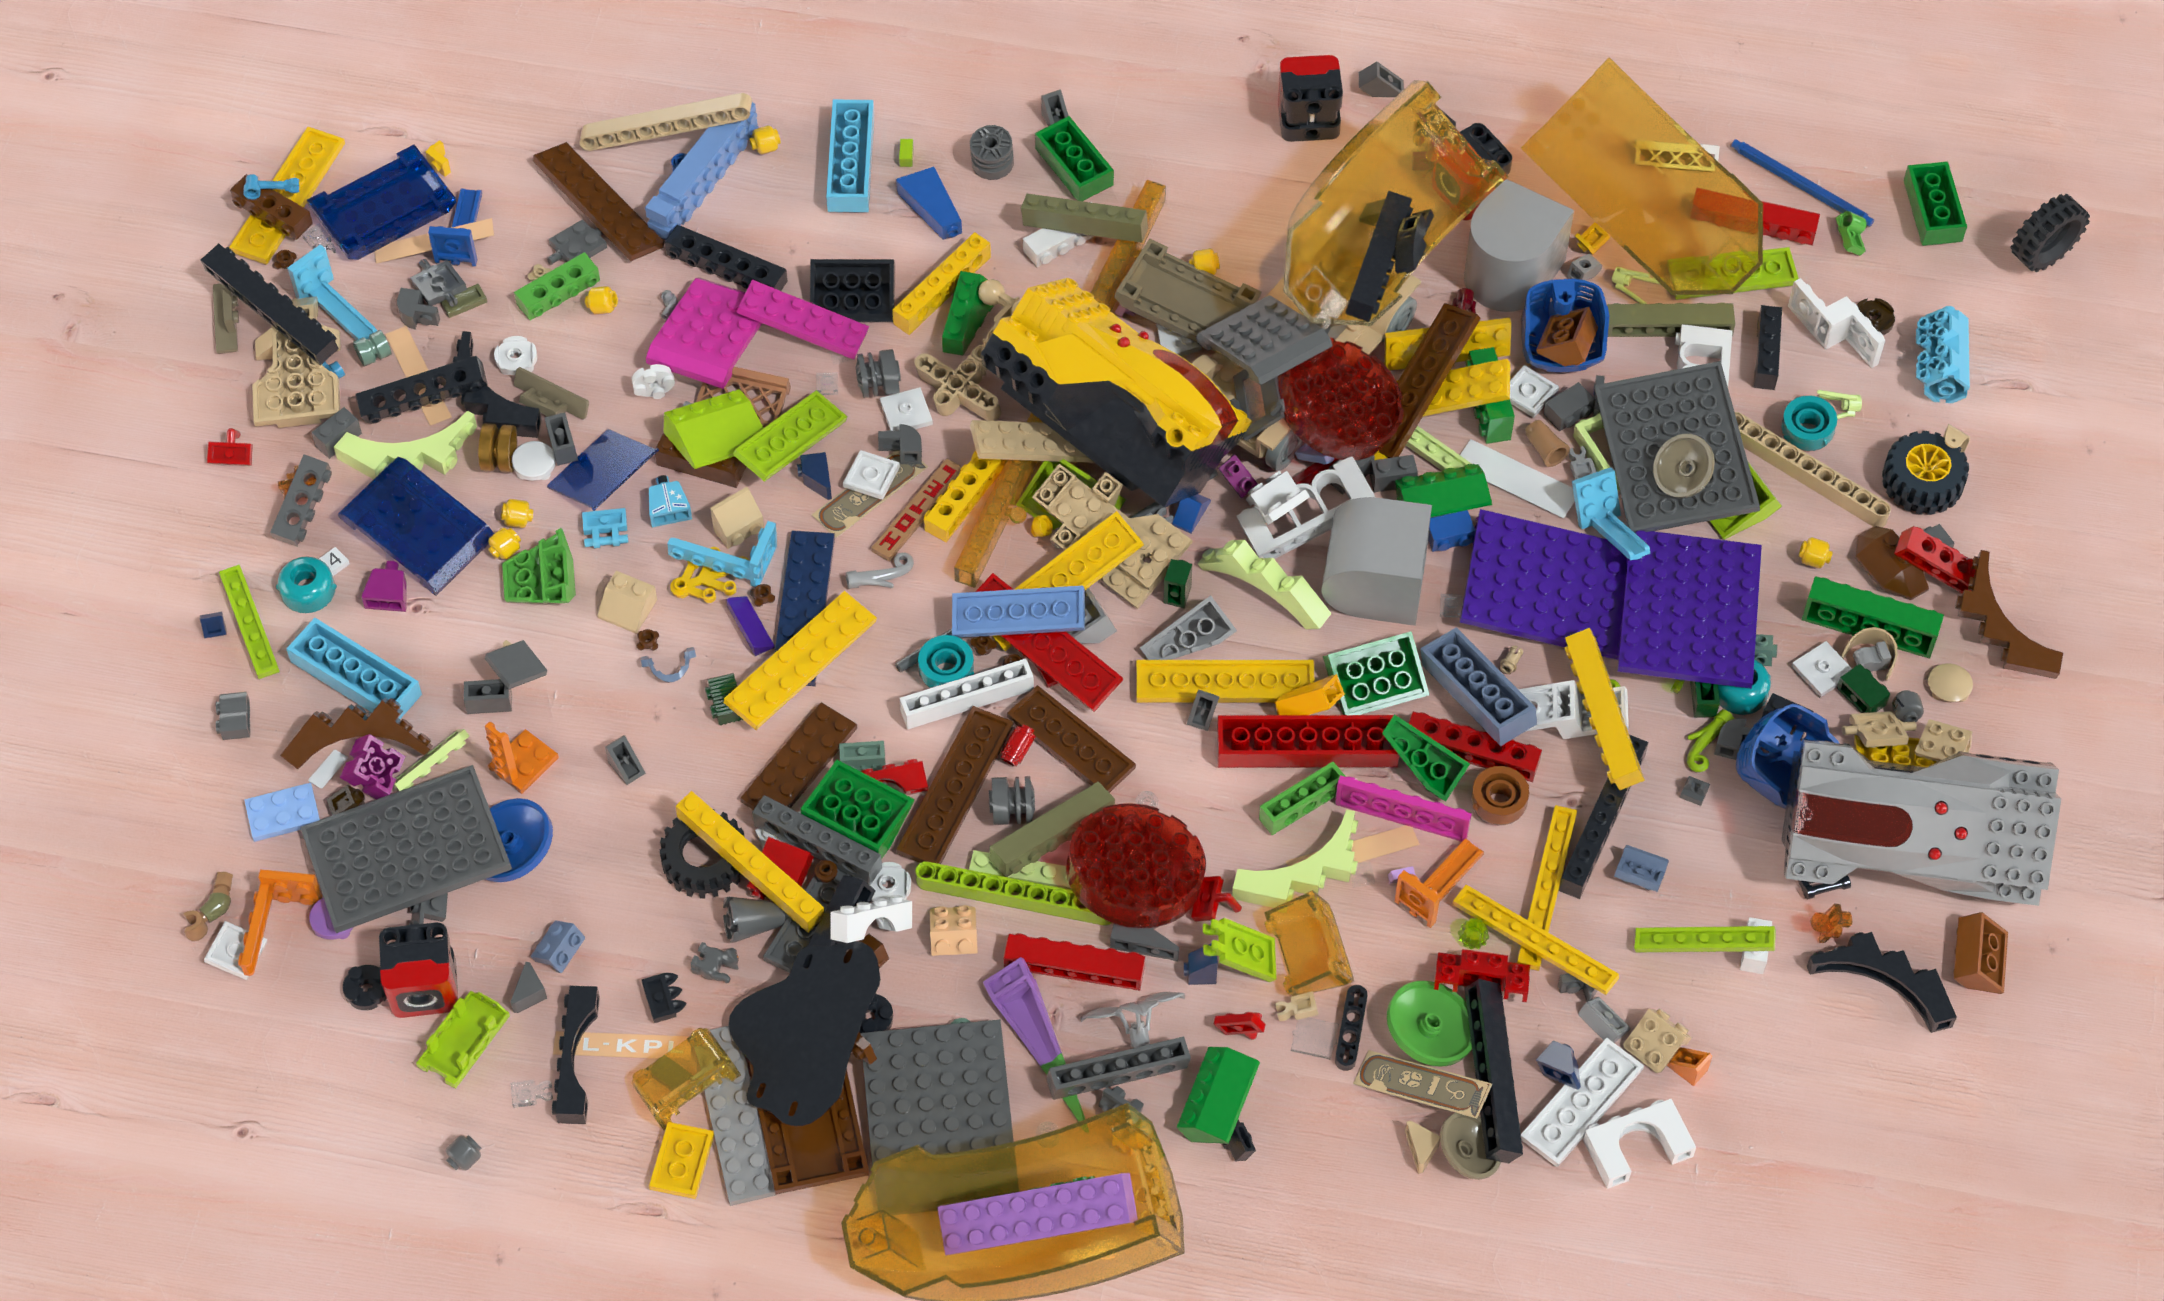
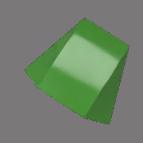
[502,528,576,603]

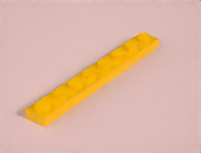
[1517,805,1577,971]
[1453,884,1619,995]

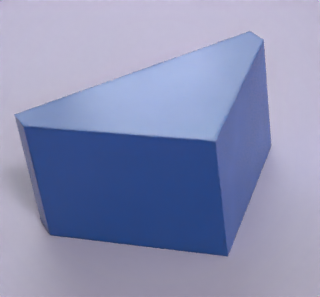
[1172,494,1211,534]

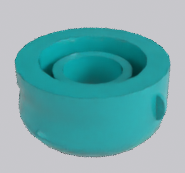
[1781,396,1838,451]
[276,556,337,613]
[918,635,974,688]
[1718,660,1771,715]

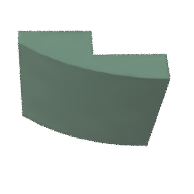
[839,741,887,785]

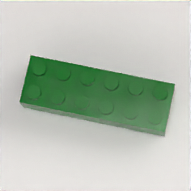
[1802,576,1944,659]

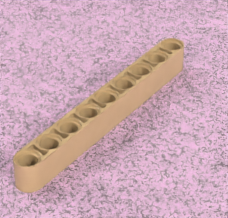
[580,93,752,151]
[1735,412,1891,527]

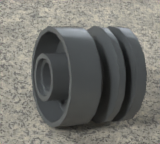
[970,125,1014,180]
[856,349,901,398]
[989,776,1035,825]

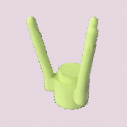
[1612,266,1665,304]
[1817,390,1862,419]

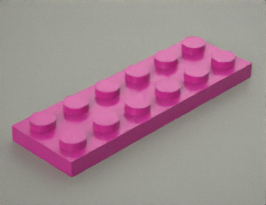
[737,280,869,360]
[1335,775,1472,842]

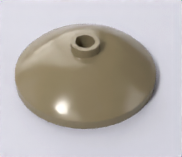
[1653,434,1715,498]
[1440,1113,1501,1180]

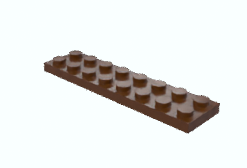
[533,142,665,261]
[1361,303,1481,458]
[896,706,1014,864]

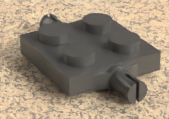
[547,219,607,265]
[410,259,467,307]

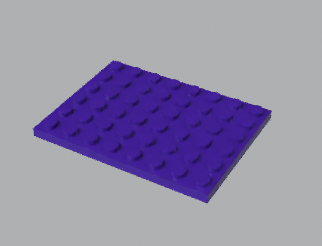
[1459,509,1628,660]
[1617,530,1762,689]

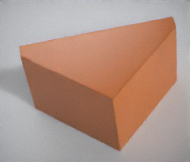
[1667,1047,1712,1086]

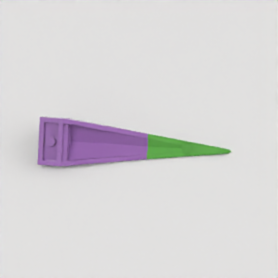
[983,957,1089,1130]

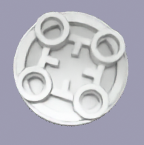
[512,441,556,481]

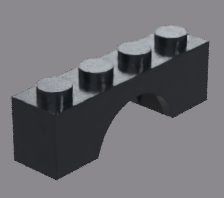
[1754,305,1782,390]

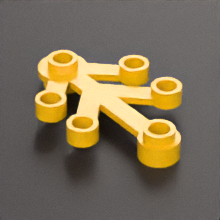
[670,547,750,603]

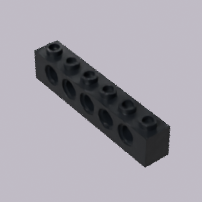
[665,224,788,291]
[356,356,488,424]

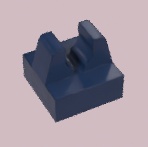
[200,612,227,638]

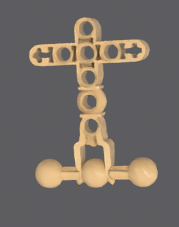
[915,279,1021,421]

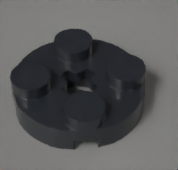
[343,965,387,1010]
[859,993,894,1033]

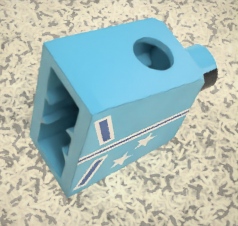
[649,475,692,528]

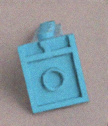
[287,244,377,340]
[1572,467,1650,561]
[667,521,777,587]

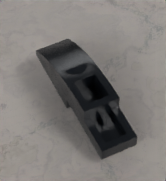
[1395,209,1434,274]

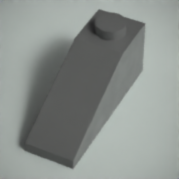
[1110,914,1179,961]

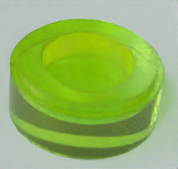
[1670,679,1685,694]

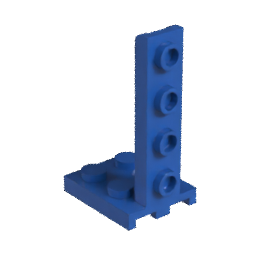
[428,188,482,266]

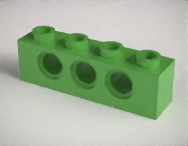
[514,252,600,320]
[1259,762,1346,835]

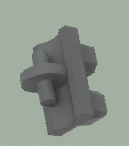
[1098,1086,1144,1129]

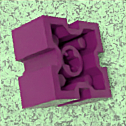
[340,734,406,800]

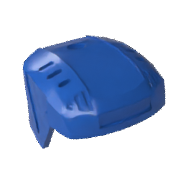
[1520,279,1610,372]
[1736,704,1840,809]

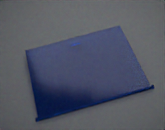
[547,429,659,511]

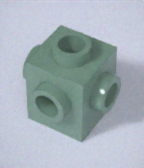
[1754,634,1777,667]

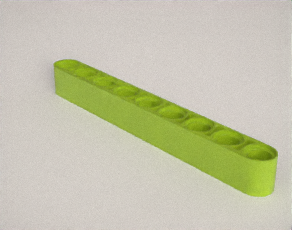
[916,862,1115,926]

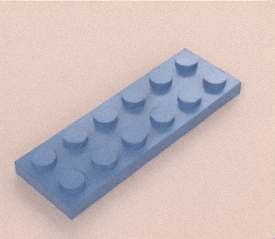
[952,586,1085,638]

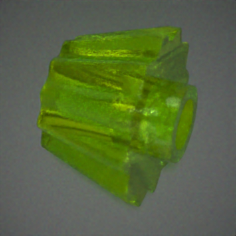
[1458,918,1489,950]

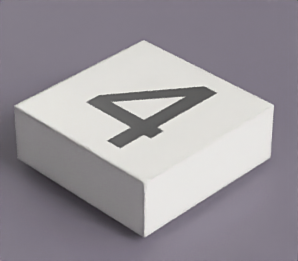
[319,547,350,576]

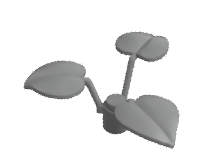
[1081,992,1185,1048]

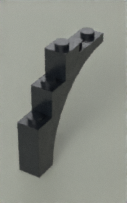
[441,331,542,438]
[1807,932,1957,1033]

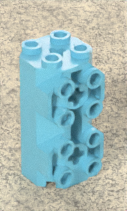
[1916,306,1970,403]

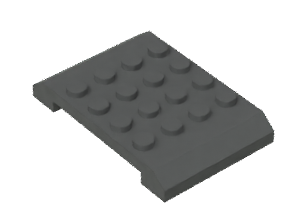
[1196,295,1332,385]

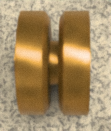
[478,423,517,473]

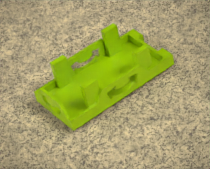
[416,991,510,1089]

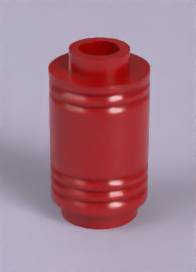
[1001,724,1036,767]

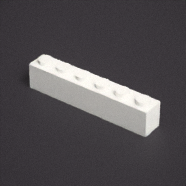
[900,659,1034,729]

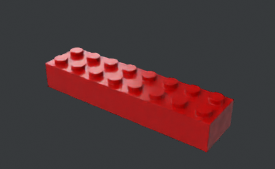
[1217,715,1399,768]

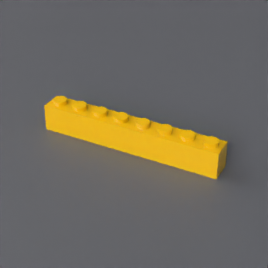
[1564,628,1645,790]
[675,790,824,933]

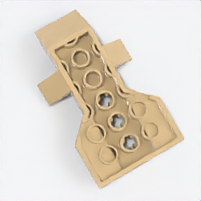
[252,296,341,428]
[1032,464,1193,609]

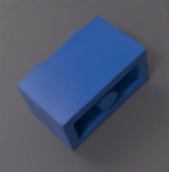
[1428,510,1475,552]

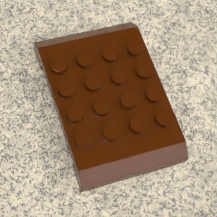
[749,1063,869,1195]

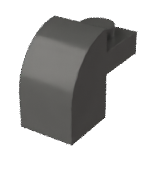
[397,288,440,330]
[878,424,922,464]
[1714,718,1762,760]

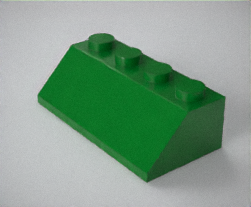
[1395,464,1492,517]
[1176,1047,1260,1144]

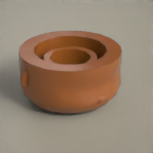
[1471,766,1530,825]

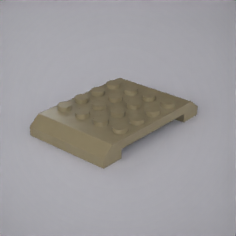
[1114,238,1262,351]

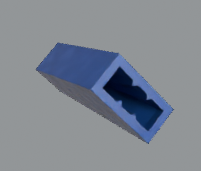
[896,167,962,240]

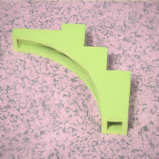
[334,411,477,482]
[1198,540,1331,629]
[1232,809,1358,910]

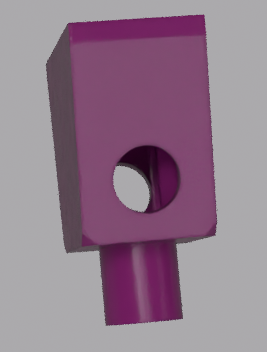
[361,560,407,612]

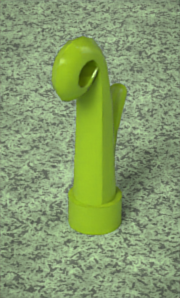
[1687,709,1734,772]

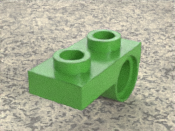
[1836,211,1867,256]

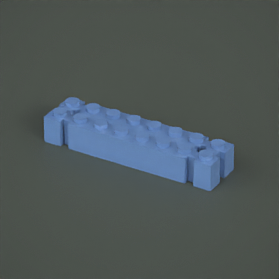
[645,102,759,240]

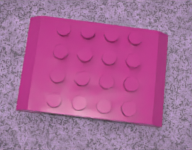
[646,278,762,389]

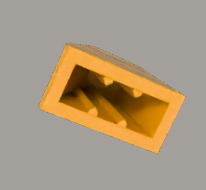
[1275,674,1345,715]

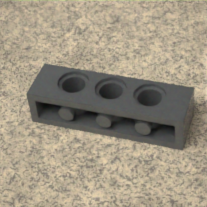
[270,454,332,547]

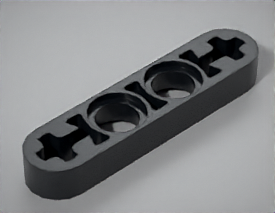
[1335,985,1368,1071]

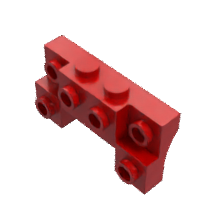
[1434,949,1530,1003]

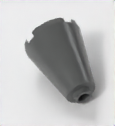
[723,897,788,943]

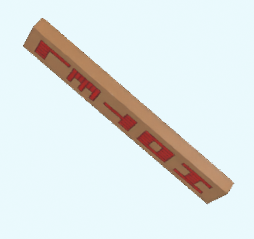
[872,458,962,562]

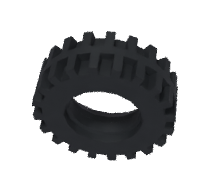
[2011,194,2090,272]
[659,809,745,899]

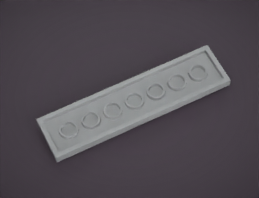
[692,1026,776,1206]

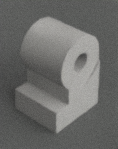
[1567,254,1602,281]
[1853,641,1891,672]

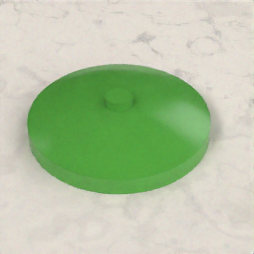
[1387,981,1472,1067]

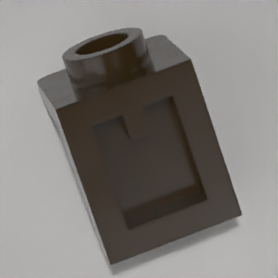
[326,785,365,815]

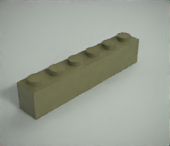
[1021,193,1148,243]
[1607,303,1735,337]
[989,782,1115,877]

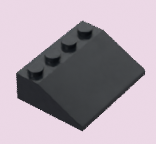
[810,259,895,322]

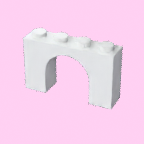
[1583,1099,1696,1189]

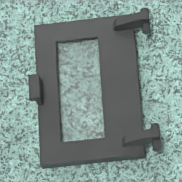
[1230,369,1286,441]

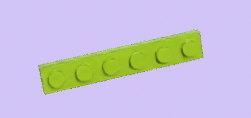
[219,564,280,679]
[1634,926,1776,953]

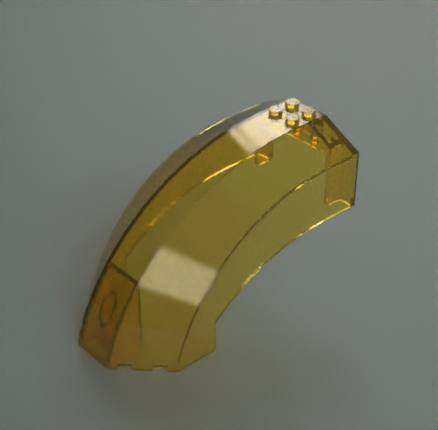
[1521,57,1763,295]
[1283,80,1509,326]
[841,1103,1185,1301]

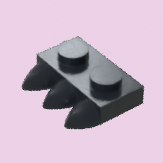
[641,973,687,1023]

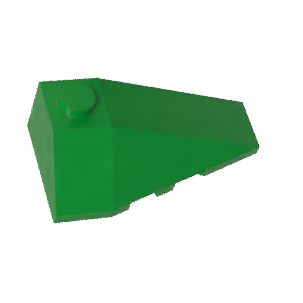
[1382,714,1470,802]

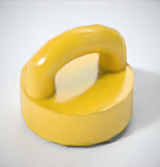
[1031,515,1053,537]

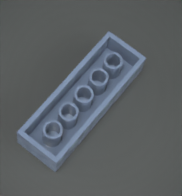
[1420,627,1537,746]

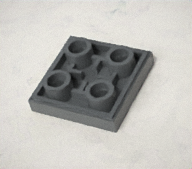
[485,640,547,690]

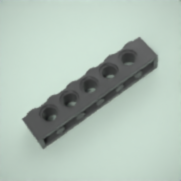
[752,795,882,885]
[1046,1037,1191,1100]

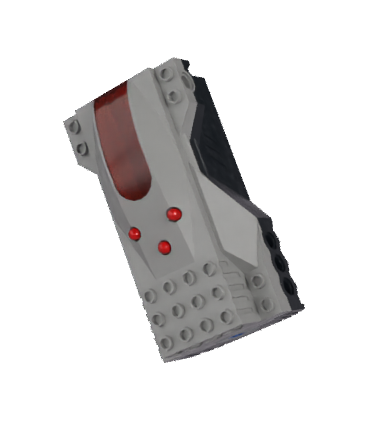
[1782,738,2061,906]

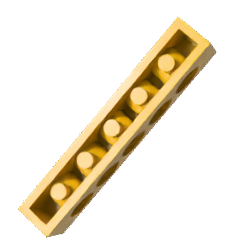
[893,232,991,335]
[923,450,1011,543]

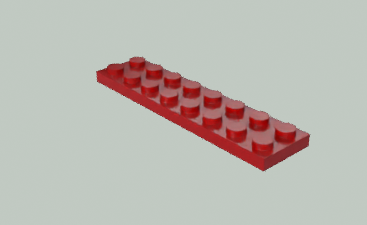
[976,573,1123,712]

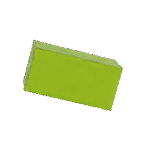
[899,139,914,167]

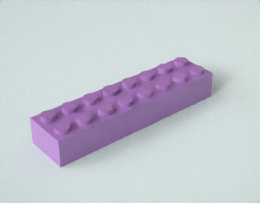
[938,1173,1138,1255]

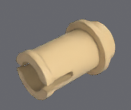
[1500,646,1523,674]

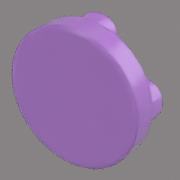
[309,898,354,940]

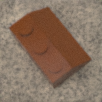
[1537,307,1598,366]
[1953,912,2008,994]

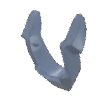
[641,647,696,682]

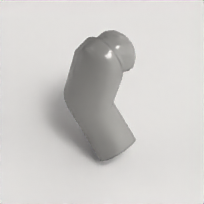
[661,290,678,321]

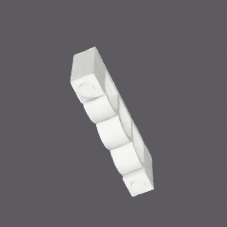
[1675,324,1732,386]
[1237,456,1376,559]

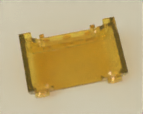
[1264,890,1354,996]
[631,1028,741,1130]

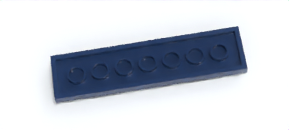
[775,530,835,686]

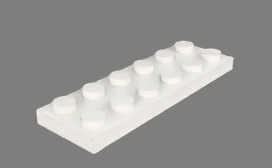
[1521,1038,1644,1167]

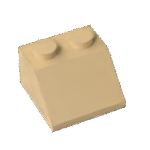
[710,487,764,549]
[598,571,657,634]

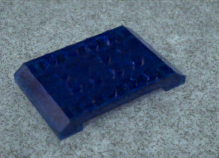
[307,144,457,260]
[338,457,494,596]

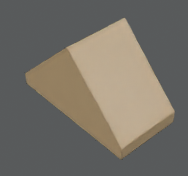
[1405,1121,1440,1174]

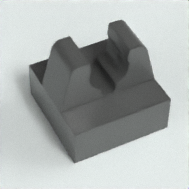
[1680,776,1710,806]

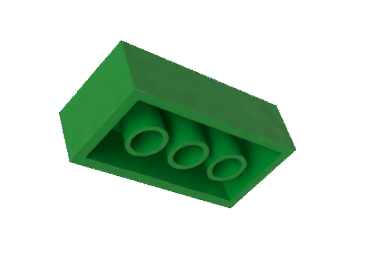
[1035,116,1114,201]
[1903,161,1967,246]
[1465,347,1515,444]

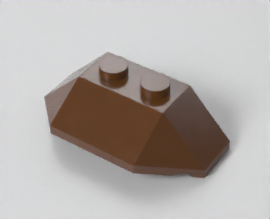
[1855,526,1929,600]

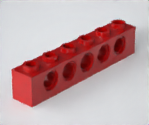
[1409,711,1542,783]

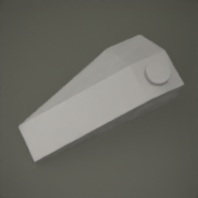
[1066,588,1117,643]
[1140,595,1237,660]

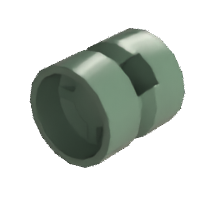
[353,330,392,367]

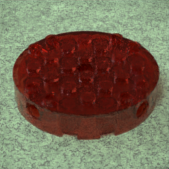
[1278,338,1404,460]
[1066,803,1206,928]

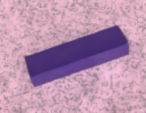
[726,596,775,656]

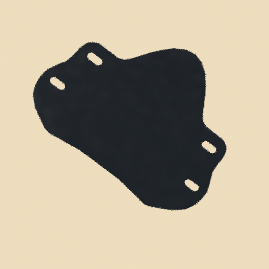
[728,941,881,1126]

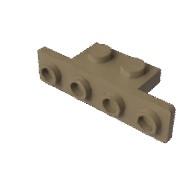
[213,283,239,354]
[514,367,589,419]

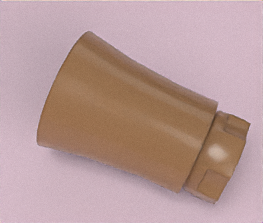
[1525,420,1570,467]

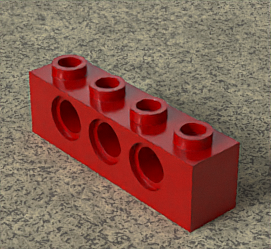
[1894,526,1975,593]

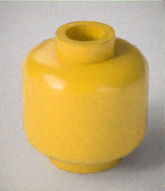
[749,125,781,155]
[1189,248,1220,275]
[585,286,618,314]
[501,499,533,528]
[488,528,521,560]
[1798,537,1833,569]

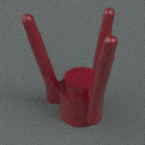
[1452,288,1476,314]

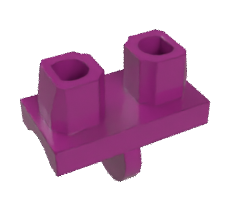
[1218,454,1258,498]

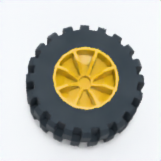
[1882,431,1969,515]

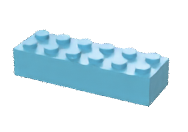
[826,99,875,212]
[286,618,422,719]

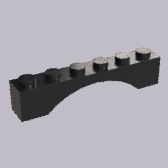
[552,986,600,1124]

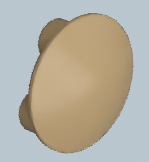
[1928,663,1973,702]

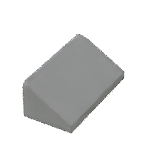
[1578,997,1631,1043]

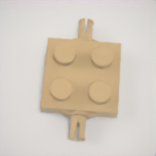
[1842,711,1917,748]

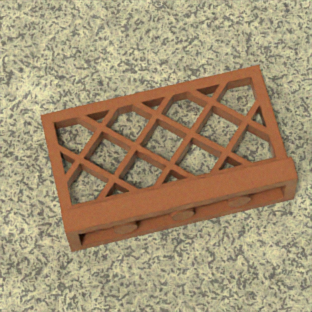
[696,367,791,427]

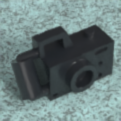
[1222,1119,1256,1162]

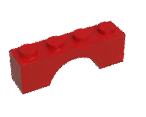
[860,759,928,795]

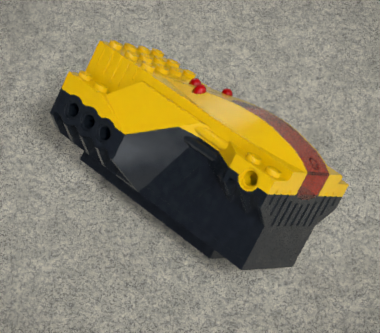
[981,278,1252,507]

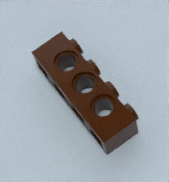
[230,174,313,240]

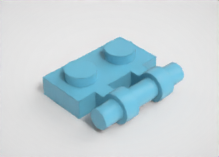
[582,508,629,548]

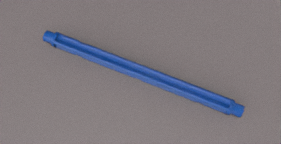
[1731,139,1874,227]

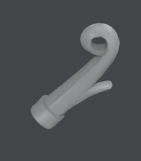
[846,553,914,589]

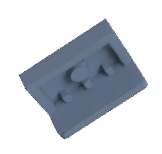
[1614,845,1669,892]
[531,920,585,973]

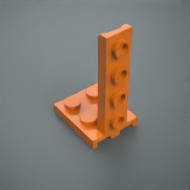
[485,722,559,794]
[1395,839,1484,928]
[238,869,322,976]

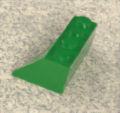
[942,271,994,356]

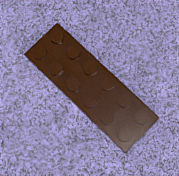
[1007,685,1136,793]
[740,702,857,810]

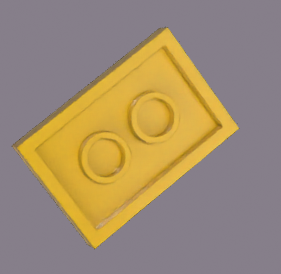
[649,1122,714,1199]

